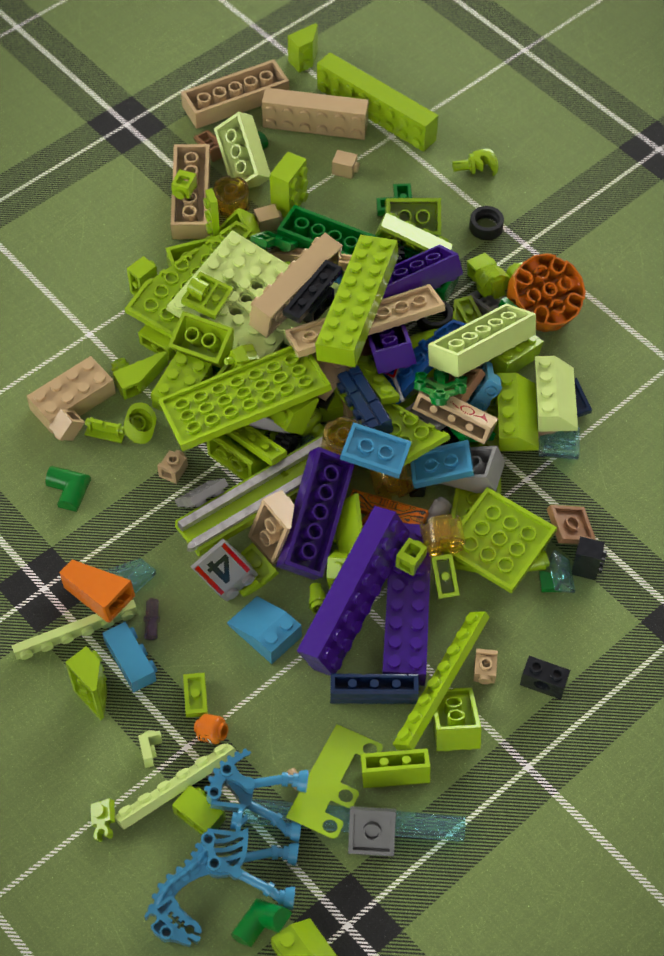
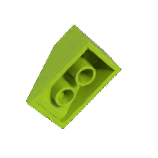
[432,688,481,751]

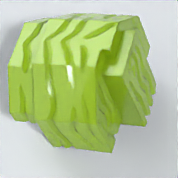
[474,263,510,299]

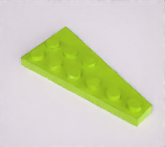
[336,388,450,466]

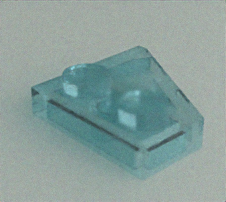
[539,427,580,460]
[104,558,156,593]

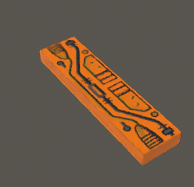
[350,489,429,525]

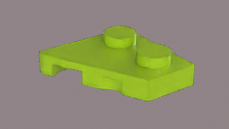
[452,295,482,324]

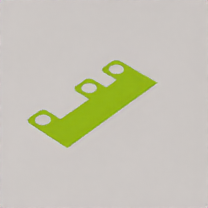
[286,724,383,839]

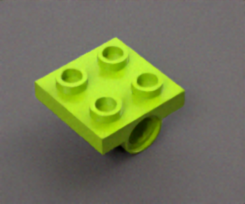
[181,272,234,320]

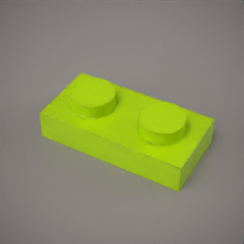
[183,672,208,718]

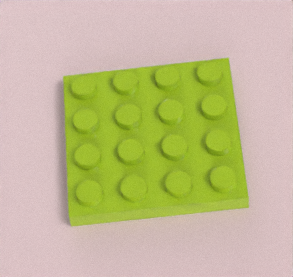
[441,487,557,594]

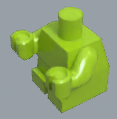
[224,344,260,369]

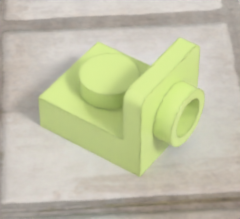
[138,730,162,768]

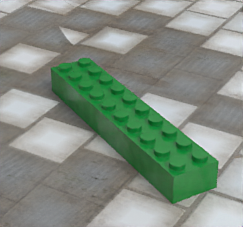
[277,205,459,302]

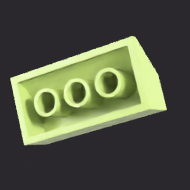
[214,111,270,192]
[535,356,578,432]

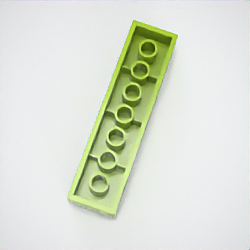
[317,52,439,152]
[315,235,398,367]

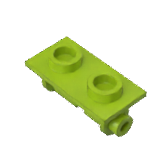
[84,417,125,444]

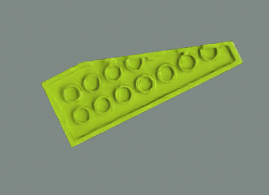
[125,221,253,338]

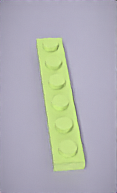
[11,600,137,660]
[115,743,236,829]

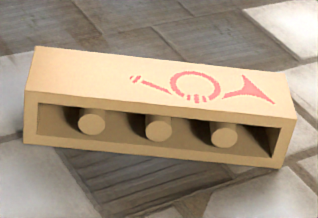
[412,386,498,444]

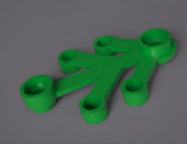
[414,369,467,406]

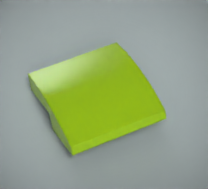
[239,542,279,597]

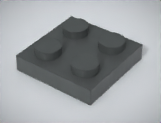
[348,806,396,856]

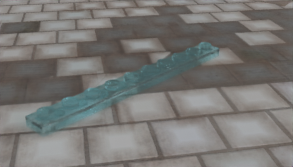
[242,799,466,842]

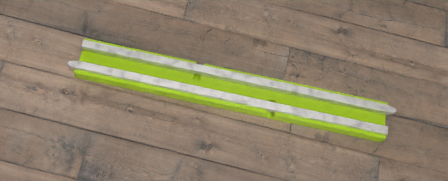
[175,377,437,557]

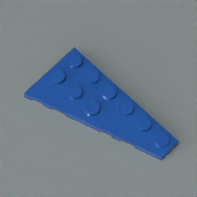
[383,319,466,405]

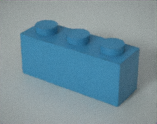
[102,622,157,693]

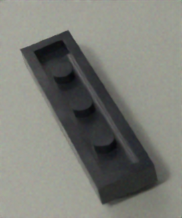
[283,260,342,324]

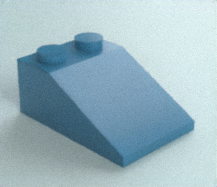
[227,596,302,664]

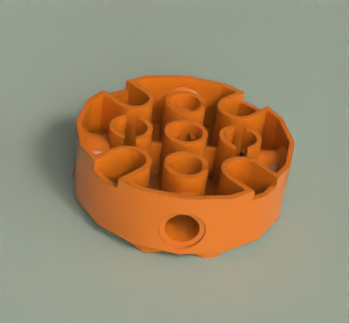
[507,253,586,332]

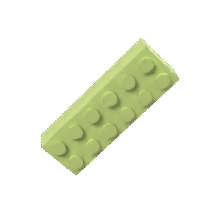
[428,303,536,377]

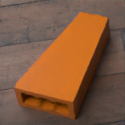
[59,560,135,623]

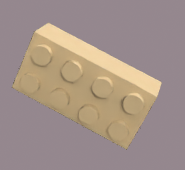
[27,356,116,434]

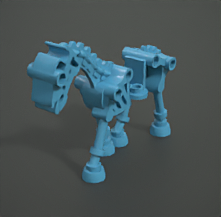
[144,748,309,947]

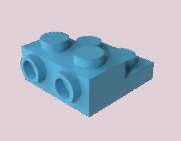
[466,362,502,411]

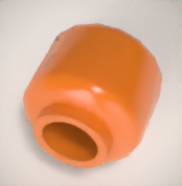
[194,714,228,745]

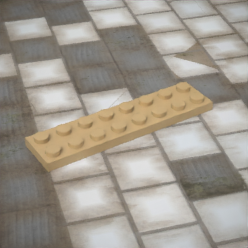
[285,284,445,358]

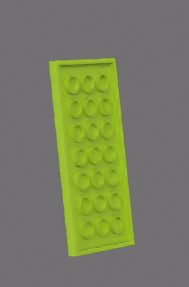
[158,346,332,452]

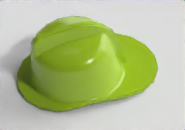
[123,402,156,444]

